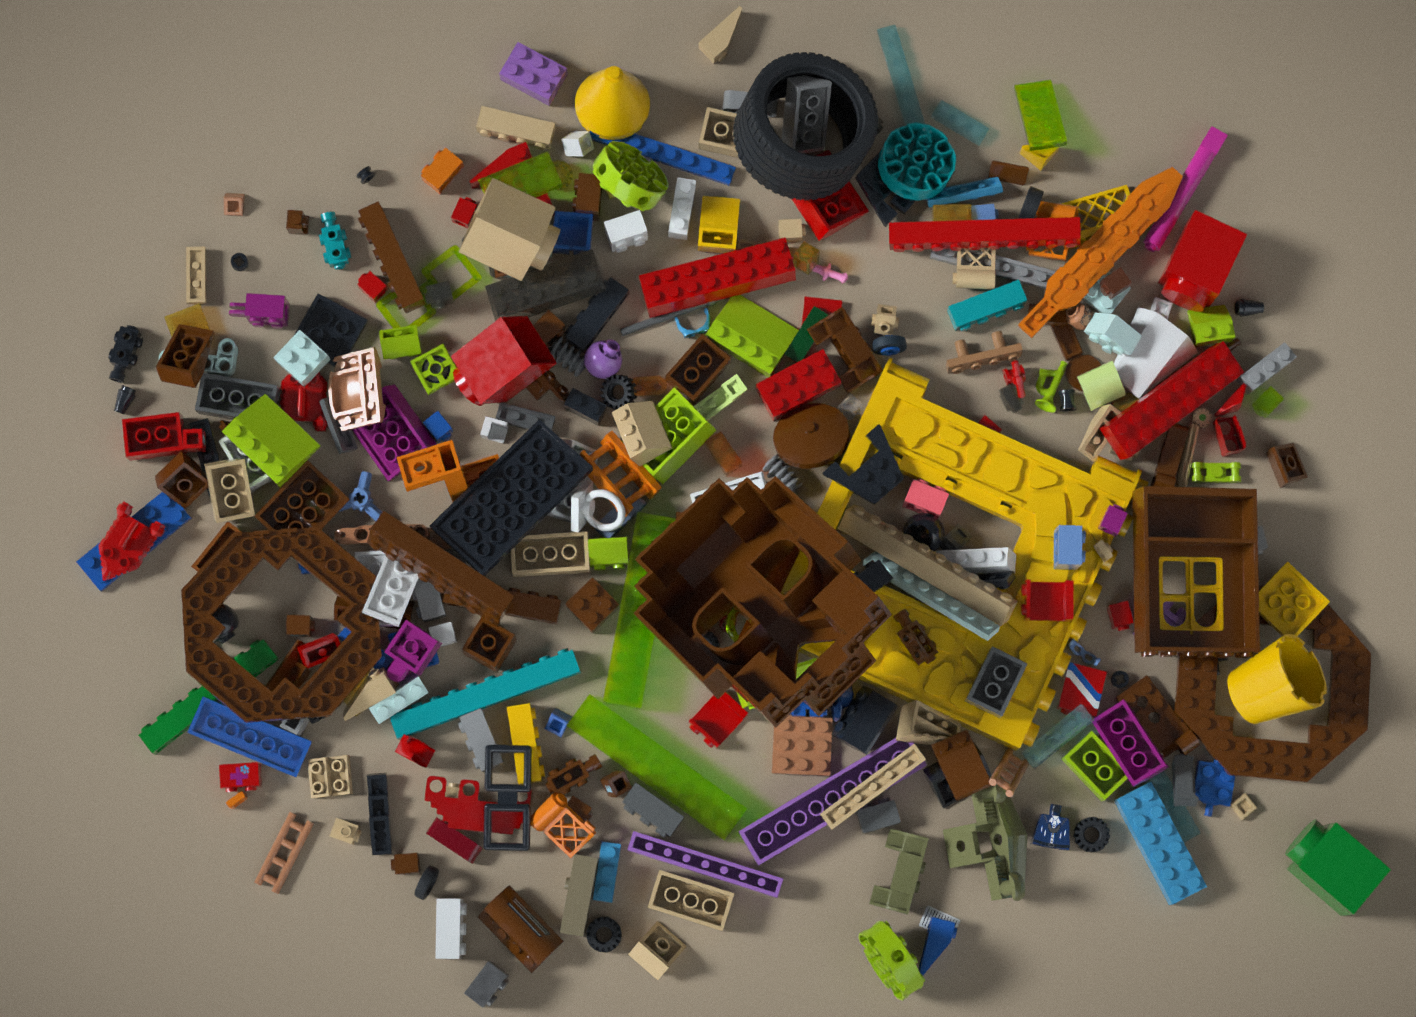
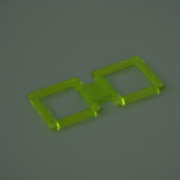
[376,245,482,328]

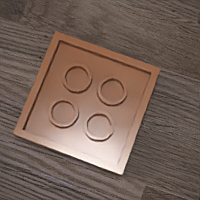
[772,716,833,776]

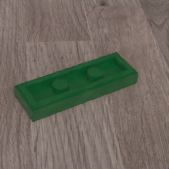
[784,306,828,363]

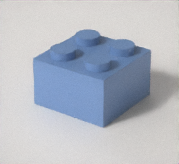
[1054,525,1086,570]

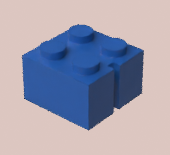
[552,211,594,256]

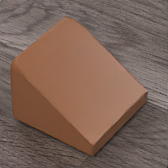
[224,193,245,216]

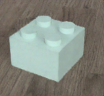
[1084,312,1142,355]
[273,330,330,387]

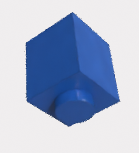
[423,411,453,443]

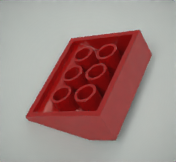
[792,150,869,241]

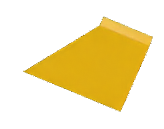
[1020,143,1060,171]

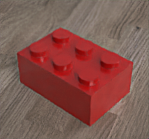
[122,412,187,461]

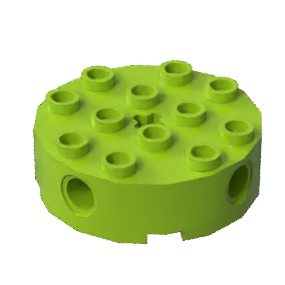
[593,141,669,211]
[858,921,925,1001]

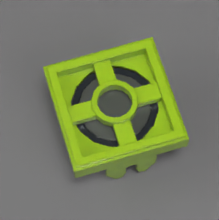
[410,343,457,395]

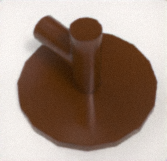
[1066,354,1101,391]

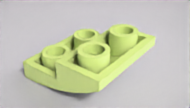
[1077,361,1126,411]

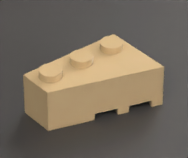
[896,700,961,745]

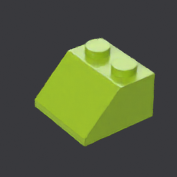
[1187,305,1235,347]
[588,537,629,570]

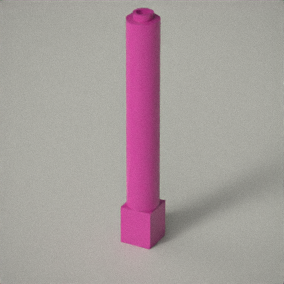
[1143,126,1228,252]

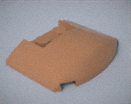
[328,347,386,431]

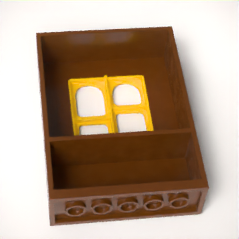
[1132,486,1260,658]

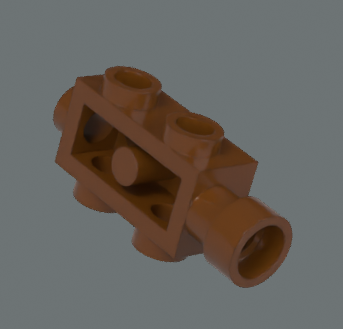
[893,608,939,666]
[545,754,602,795]

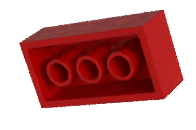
[755,349,841,421]

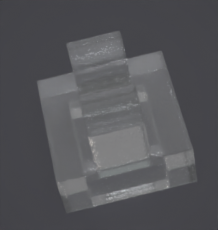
[837,393,864,421]

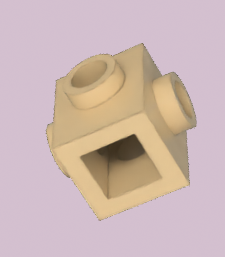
[871,304,899,336]

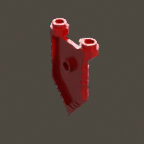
[280,372,328,432]
[98,501,166,581]

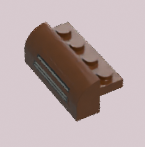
[478,885,564,973]

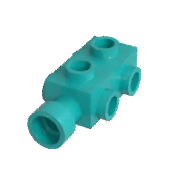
[319,211,351,270]

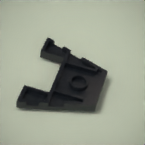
[855,152,898,227]
[822,424,904,505]

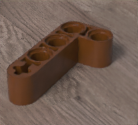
[1151,423,1190,487]

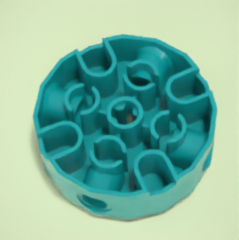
[878,122,956,201]

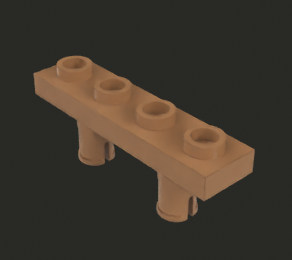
[946,331,1023,374]

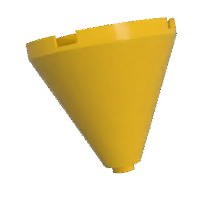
[575,66,650,140]

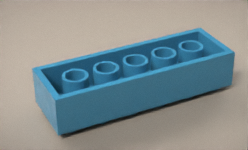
[1114,782,1207,905]

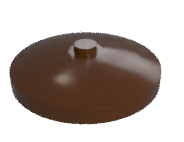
[773,403,850,469]

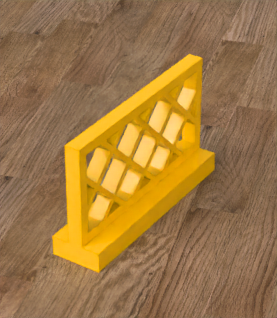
[1061,185,1130,250]

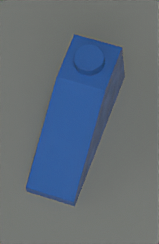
[918,917,957,975]

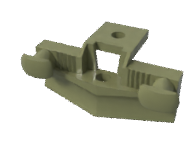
[943,775,1028,901]

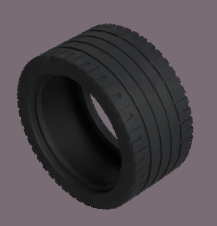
[733,52,879,200]

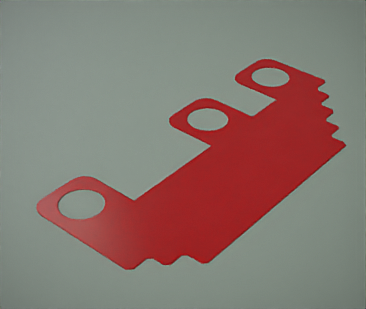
[424,776,532,835]

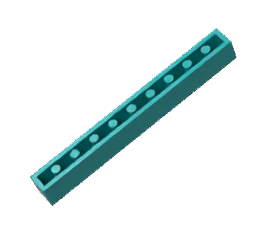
[389,648,581,740]

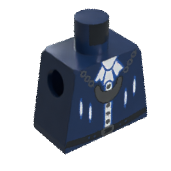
[1030,804,1070,851]

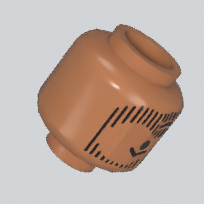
[1066,302,1094,330]

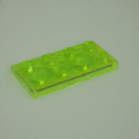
[1014,80,1067,151]
[478,151,563,197]

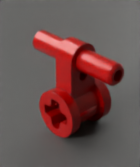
[1003,360,1026,398]

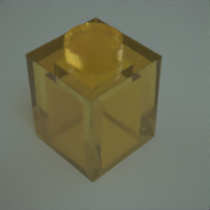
[793,241,820,275]

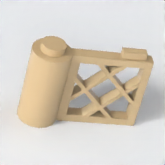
[952,248,996,289]

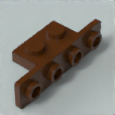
[526,370,569,402]
[265,639,311,692]

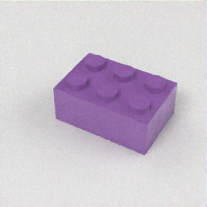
[499,42,568,106]

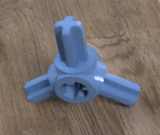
[339,471,382,521]

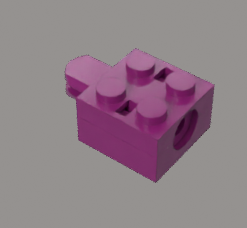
[229,293,290,329]
[385,620,442,682]

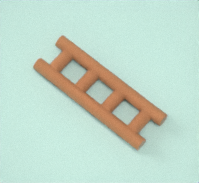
[989,748,1030,797]
[254,812,314,894]

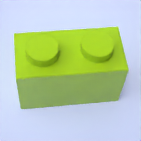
[379,325,421,360]

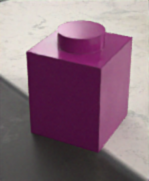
[1098,504,1128,537]

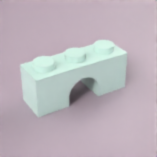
[369,672,429,724]

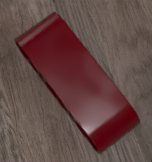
[426,817,483,864]

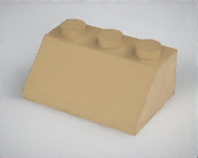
[612,401,672,466]
[204,459,255,523]

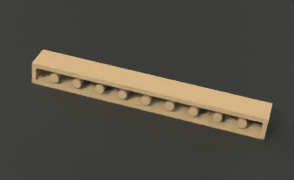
[838,504,1017,626]

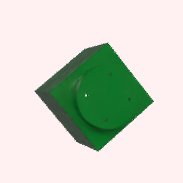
[1285,819,1391,916]

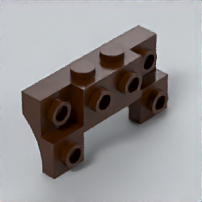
[807,307,883,394]

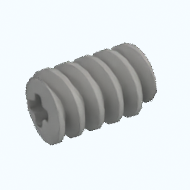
[763,454,803,492]

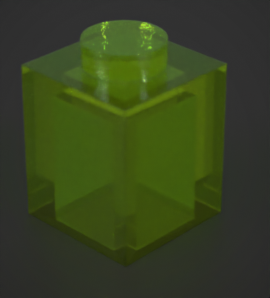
[1252,386,1284,418]

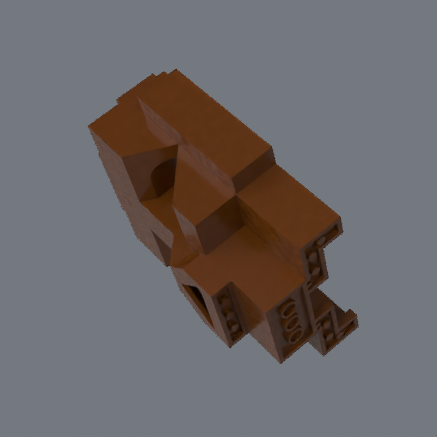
[633,476,892,728]

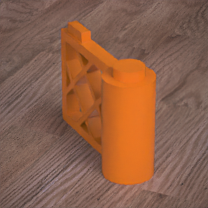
[1026,201,1079,261]
[531,792,596,858]

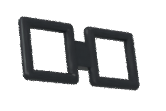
[483,745,532,851]

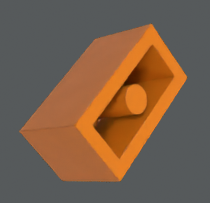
[421,147,464,194]

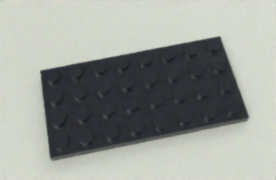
[429,419,594,576]

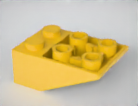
[698,196,740,253]

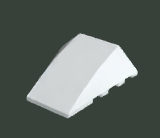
[1114,307,1199,398]

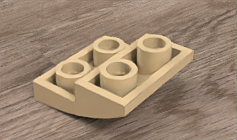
[308,755,353,798]

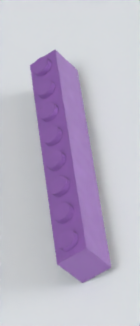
[627,831,783,898]

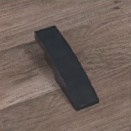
[367,772,392,855]

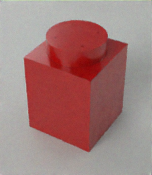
[1158,210,1247,312]
[451,316,557,406]

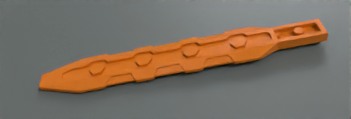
[1018,167,1183,338]

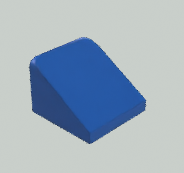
[544,708,572,738]

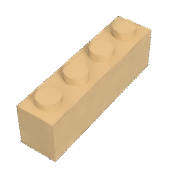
[476,106,556,150]

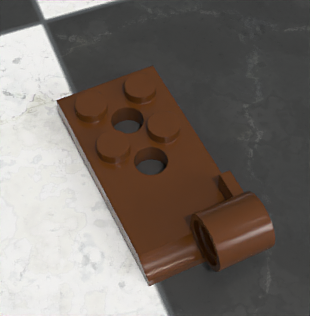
[1115,675,1201,759]

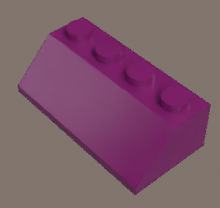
[1091,699,1169,787]

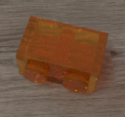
[705,431,742,477]

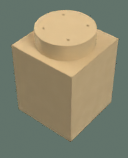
[459,178,560,281]

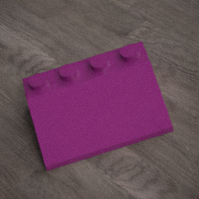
[352,384,437,481]

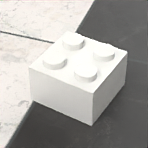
[604,210,648,253]

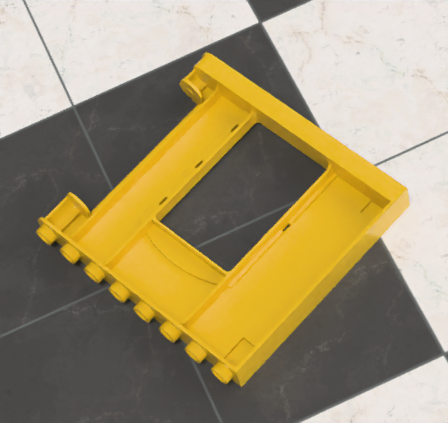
[781,357,1149,751]

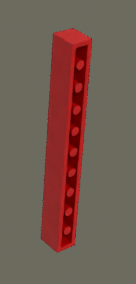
[889,217,1081,252]

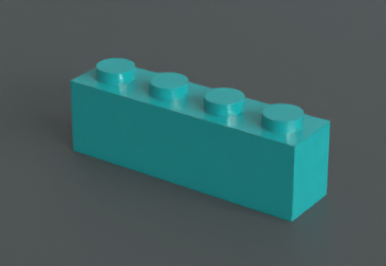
[947,280,1027,332]

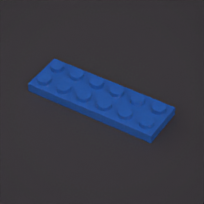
[76,492,192,592]
[187,696,312,777]

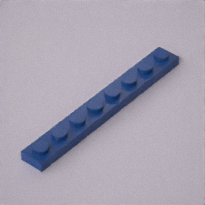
[590,131,736,186]

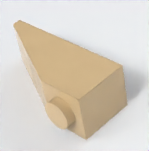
[699,6,742,64]
[1078,404,1121,462]
[343,667,396,721]

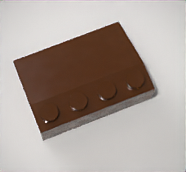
[254,460,350,531]

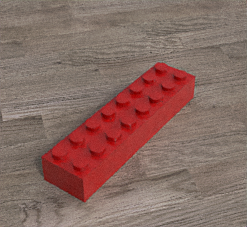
[639,237,796,318]
[1099,341,1245,460]

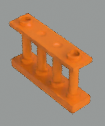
[579,431,662,518]

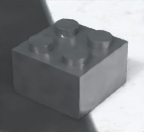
[464,961,509,1008]

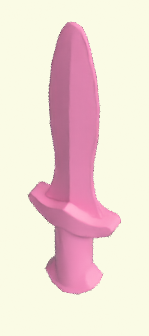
[792,257,848,284]

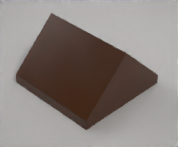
[1266,442,1308,488]

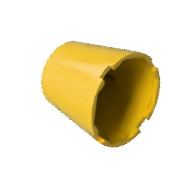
[1228,634,1327,724]

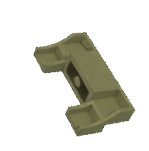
[869,828,929,915]

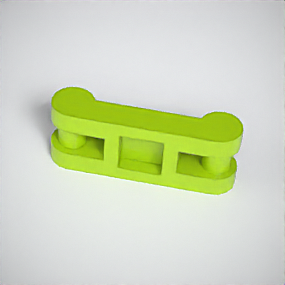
[1191,462,1241,483]

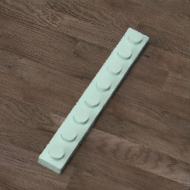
[863,551,1000,641]

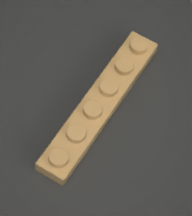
[820,744,926,830]

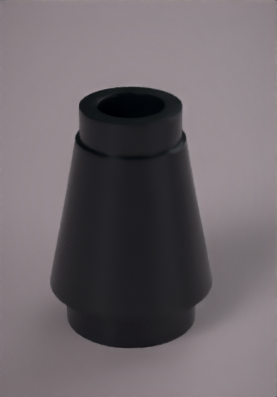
[1234,298,1264,317]
[114,385,136,415]

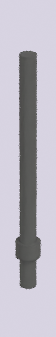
[620,298,727,336]

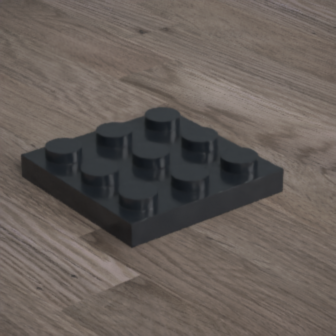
[294,293,368,367]

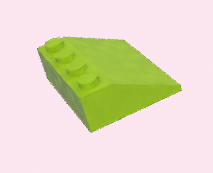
[705,295,799,377]
[622,387,716,484]
[222,394,321,488]

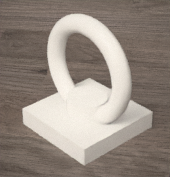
[571,480,626,532]

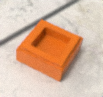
[225,791,248,809]

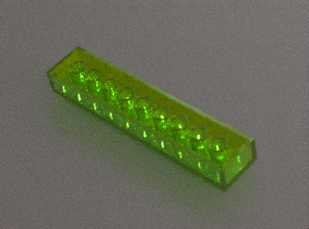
[603,512,676,710]
[566,694,747,841]

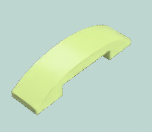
[694,374,748,420]

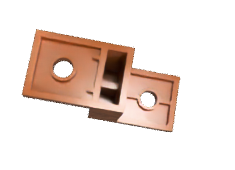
[397,440,499,503]

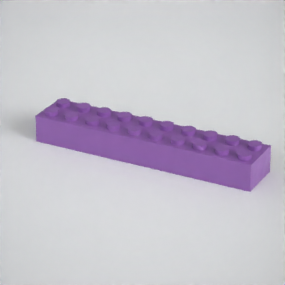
[738,738,927,866]

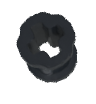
[1058,389,1077,412]

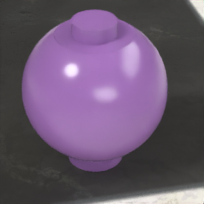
[584,339,622,379]

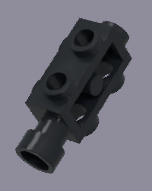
[108,325,143,383]

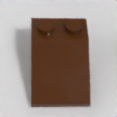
[156,324,214,388]
[931,729,992,801]

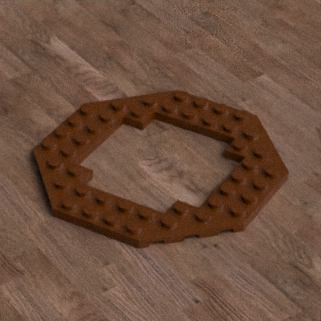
[181,527,382,723]
[1175,585,1371,783]

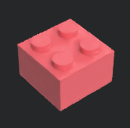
[902,479,949,519]

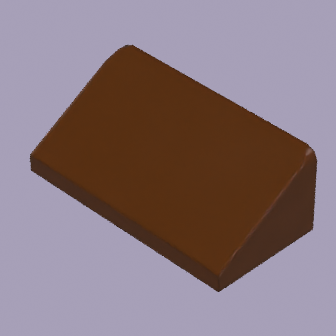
[988,160,1029,186]

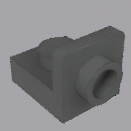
[940,524,972,550]

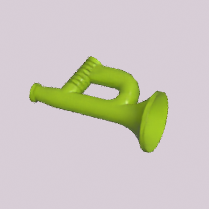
[1035,361,1068,413]

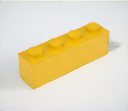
[507,703,545,784]

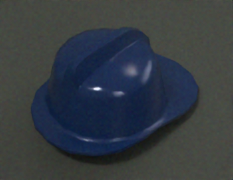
[831,685,854,722]

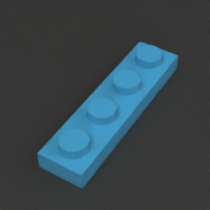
[926,177,1003,208]

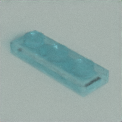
[931,100,989,146]

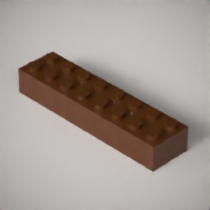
[367,511,514,627]

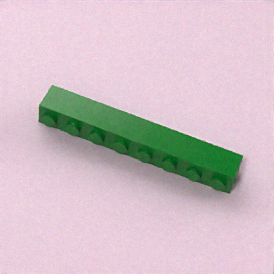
[138,639,279,755]

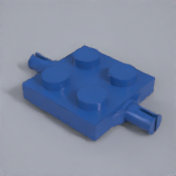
[1195,759,1236,817]

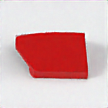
[1214,383,1247,417]

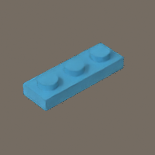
[593,842,621,903]

